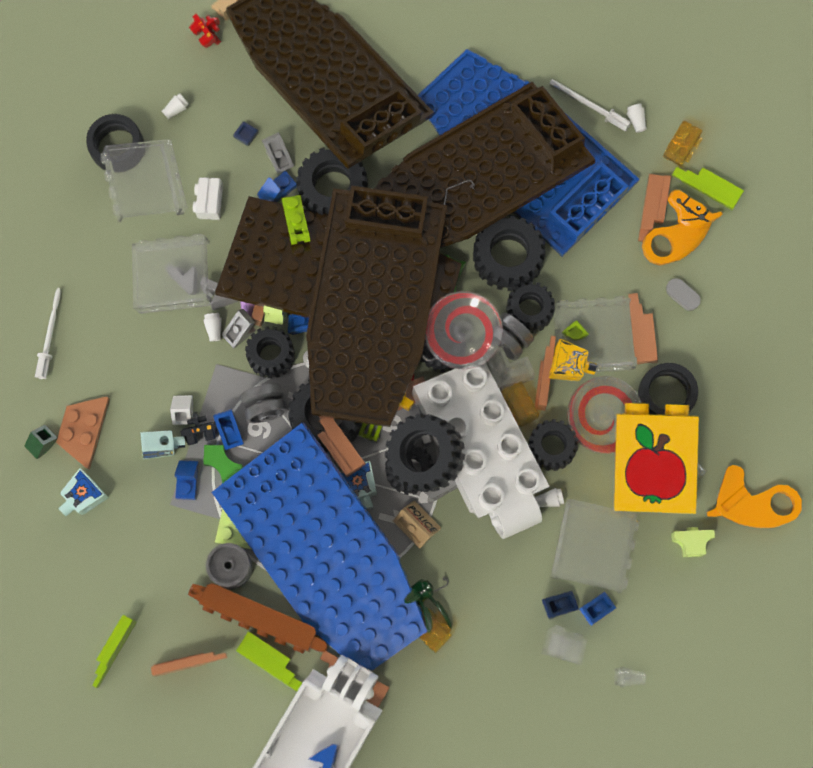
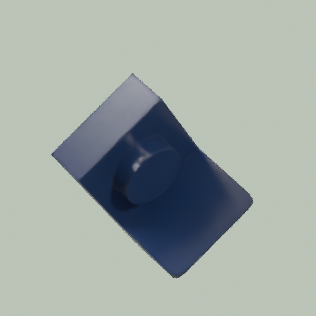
[542,591,579,620]

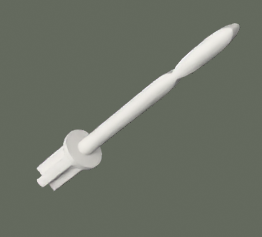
[550,79,631,131]
[35,288,61,380]

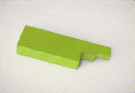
[672,167,744,210]
[92,615,137,688]
[236,631,302,692]

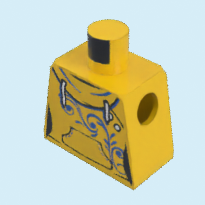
[548,339,597,381]

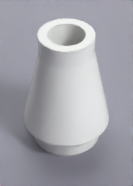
[162,93,189,119]
[627,104,647,133]
[203,313,222,342]
[535,488,565,507]

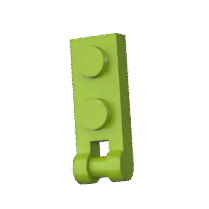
[282,195,310,245]

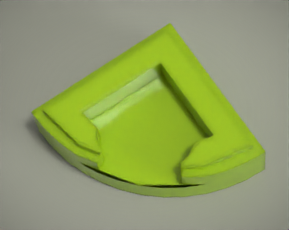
[562,320,589,340]

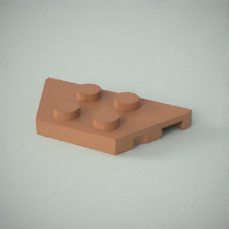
[56,397,110,469]

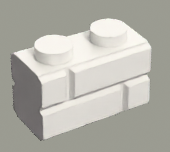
[193,178,223,220]

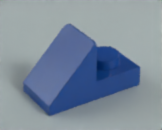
[257,171,297,203]
[288,314,309,335]
[213,409,244,450]
[174,460,199,500]
[579,592,616,626]
[308,744,339,768]

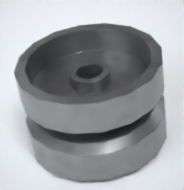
[485,313,534,361]
[240,383,288,424]
[206,543,253,590]

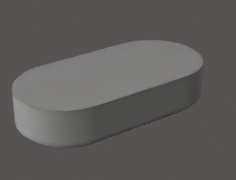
[666,279,700,311]

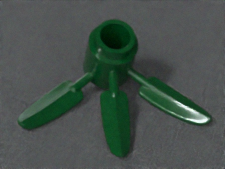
[404,579,452,633]

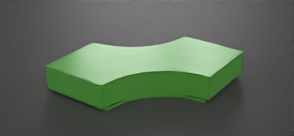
[203,445,243,484]

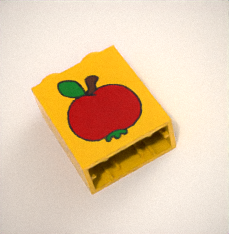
[614,403,699,514]

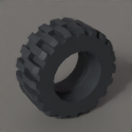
[296,148,368,215]
[473,215,546,291]
[288,379,362,453]
[385,414,465,492]

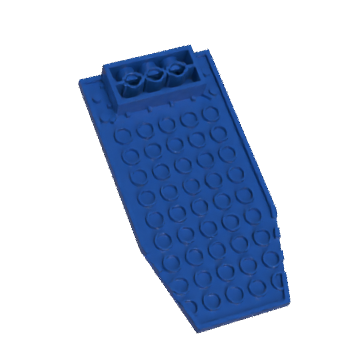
[418,49,639,257]
[211,422,427,671]

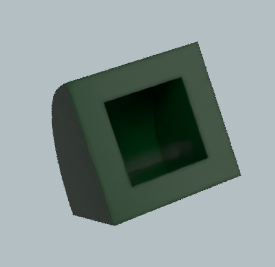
[24,425,57,459]

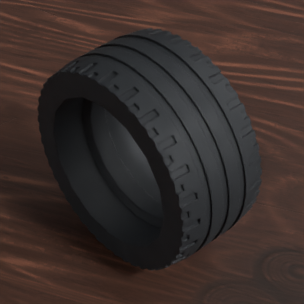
[86,114,145,173]
[638,362,698,415]

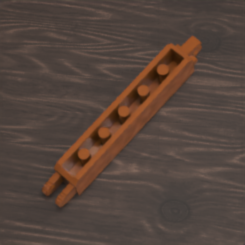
[188,583,328,654]

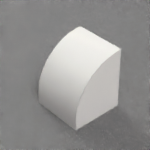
[170,395,193,425]

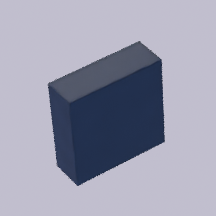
[233,121,259,147]

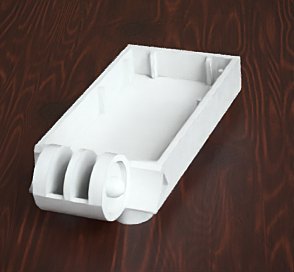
[412,357,549,539]
[253,655,383,768]

